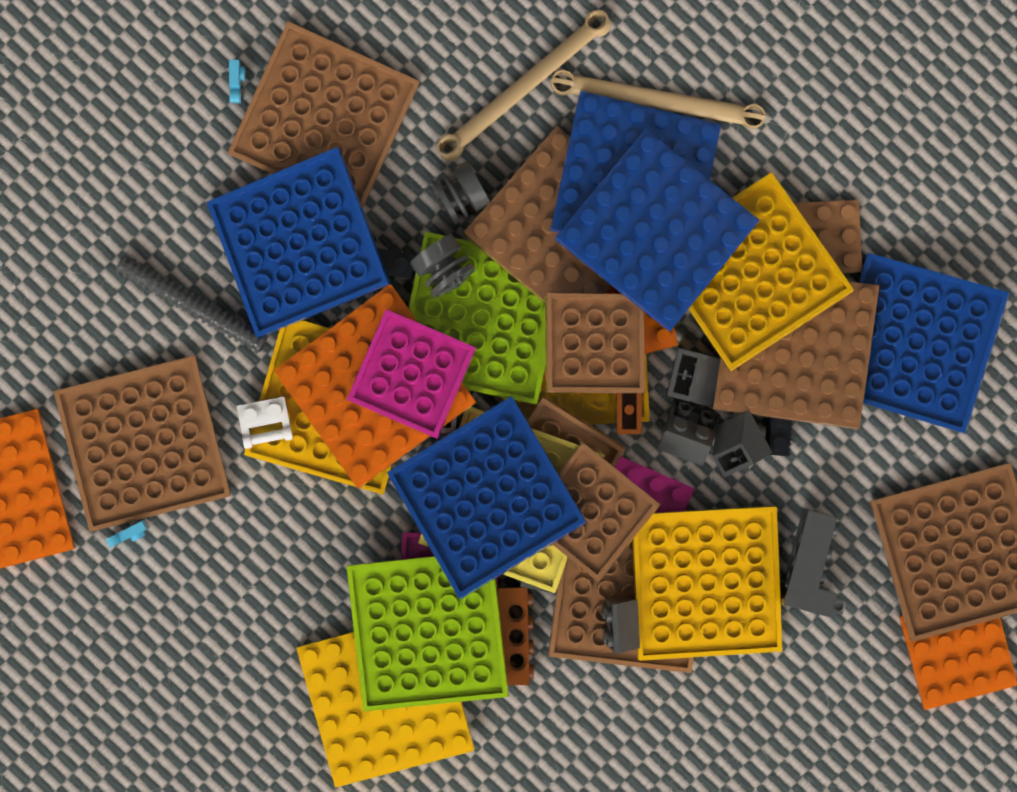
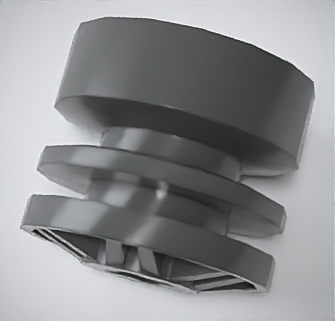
[431,161,490,225]
[410,234,476,298]

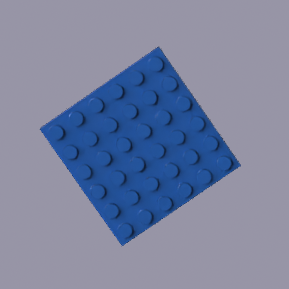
[550,91,721,233]
[555,129,760,332]
[207,147,390,338]
[859,253,1010,434]
[387,396,587,599]

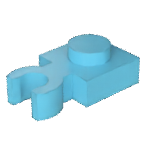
[229,60,246,103]
[105,520,149,548]

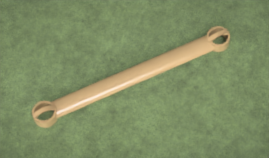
[437,10,611,161]
[551,70,766,129]

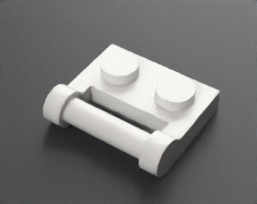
[236,396,293,449]

